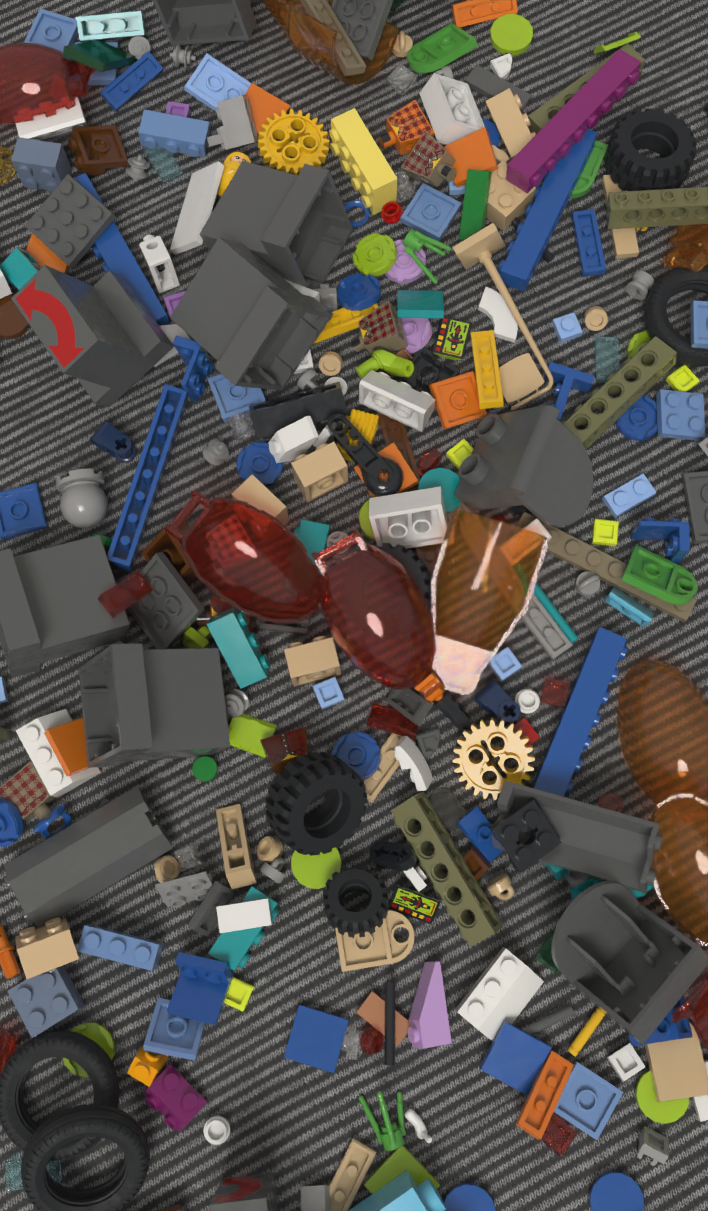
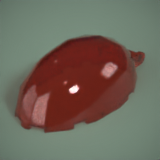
[0,42,95,123]
[163,490,323,624]
[312,529,436,690]

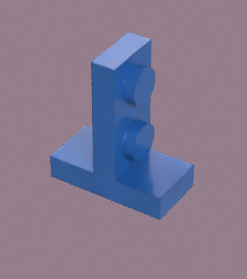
[544,362,595,421]

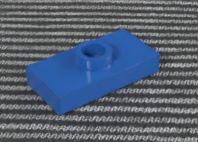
[456,806,504,862]

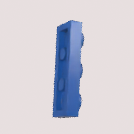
[100,51,164,112]
[571,209,606,277]

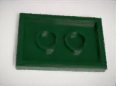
[63,40,135,72]

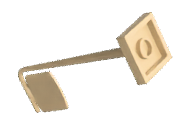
[453,223,554,411]

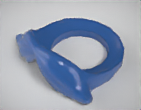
[342,200,369,228]
[33,804,72,839]

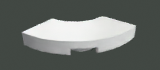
[478,287,518,343]

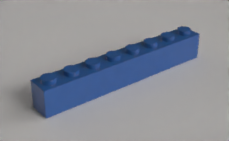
[498,129,598,292]
[74,173,170,326]
[107,384,188,573]
[532,627,628,797]

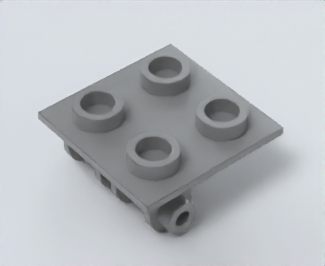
[155,871,214,907]

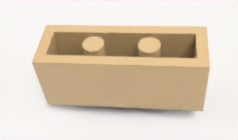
[486,88,536,160]

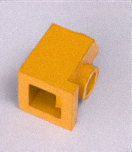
[127,1045,169,1087]

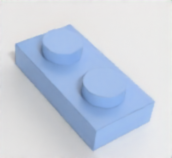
[602,473,656,518]

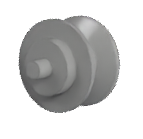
[128,36,150,59]
[170,44,196,69]
[126,154,150,182]
[203,439,229,465]
[224,689,249,717]

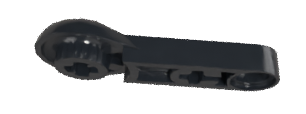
[327,414,404,496]

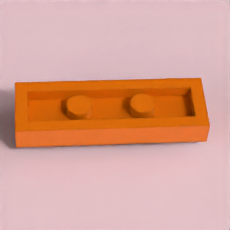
[451,0,518,28]
[515,1050,574,1140]

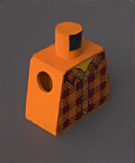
[378,100,435,155]

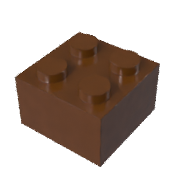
[141,522,211,585]

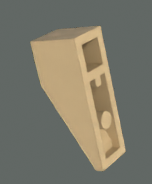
[216,804,257,889]

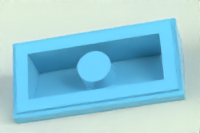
[604,587,654,627]

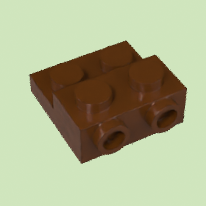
[68,125,128,176]

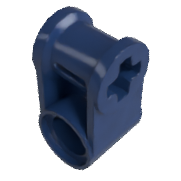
[90,421,137,463]
[474,680,521,726]

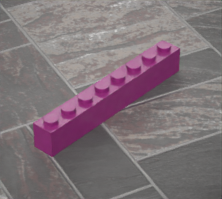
[506,49,641,193]

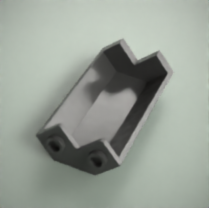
[491,780,664,893]
[4,786,173,928]

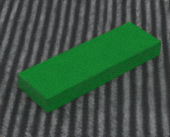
[459,169,492,241]

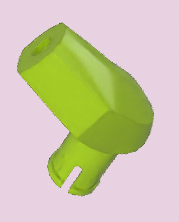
[355,349,414,379]

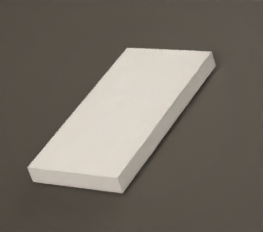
[170,161,224,255]

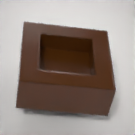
[463,847,492,881]

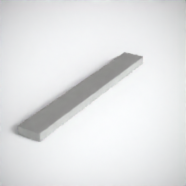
[447,502,573,660]

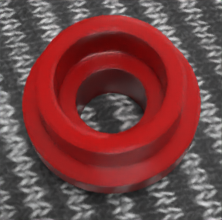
[381,201,403,224]

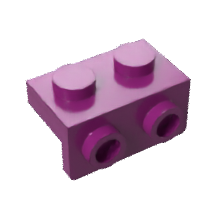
[143,1064,207,1132]

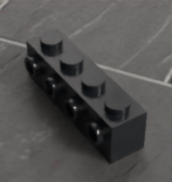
[249,382,348,439]

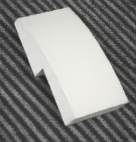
[394,736,433,791]

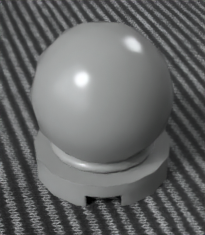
[55,468,108,529]

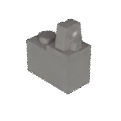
[207,94,258,150]

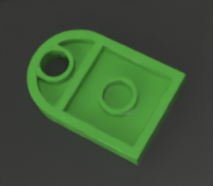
[407,23,477,73]
[570,141,608,198]
[621,545,698,605]

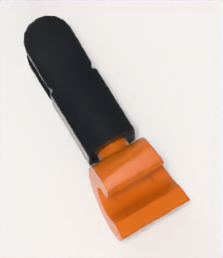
[414,672,471,731]

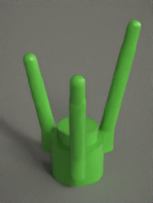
[402,229,451,284]
[359,1091,406,1151]

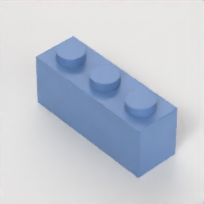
[138,109,210,157]
[77,924,164,971]

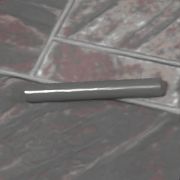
[522,1004,575,1035]

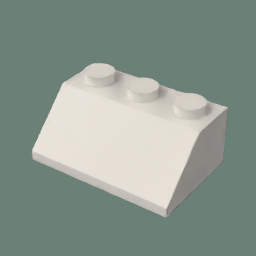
[419,73,485,145]
[14,95,88,141]
[359,370,436,432]
[369,486,450,549]
[16,709,101,798]
[455,947,544,1042]

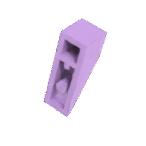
[408,961,452,1049]

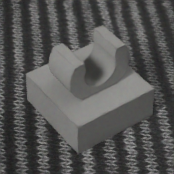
[313,283,337,312]
[637,1126,669,1166]

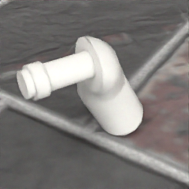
[405,1109,432,1143]

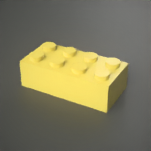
[329,108,397,215]

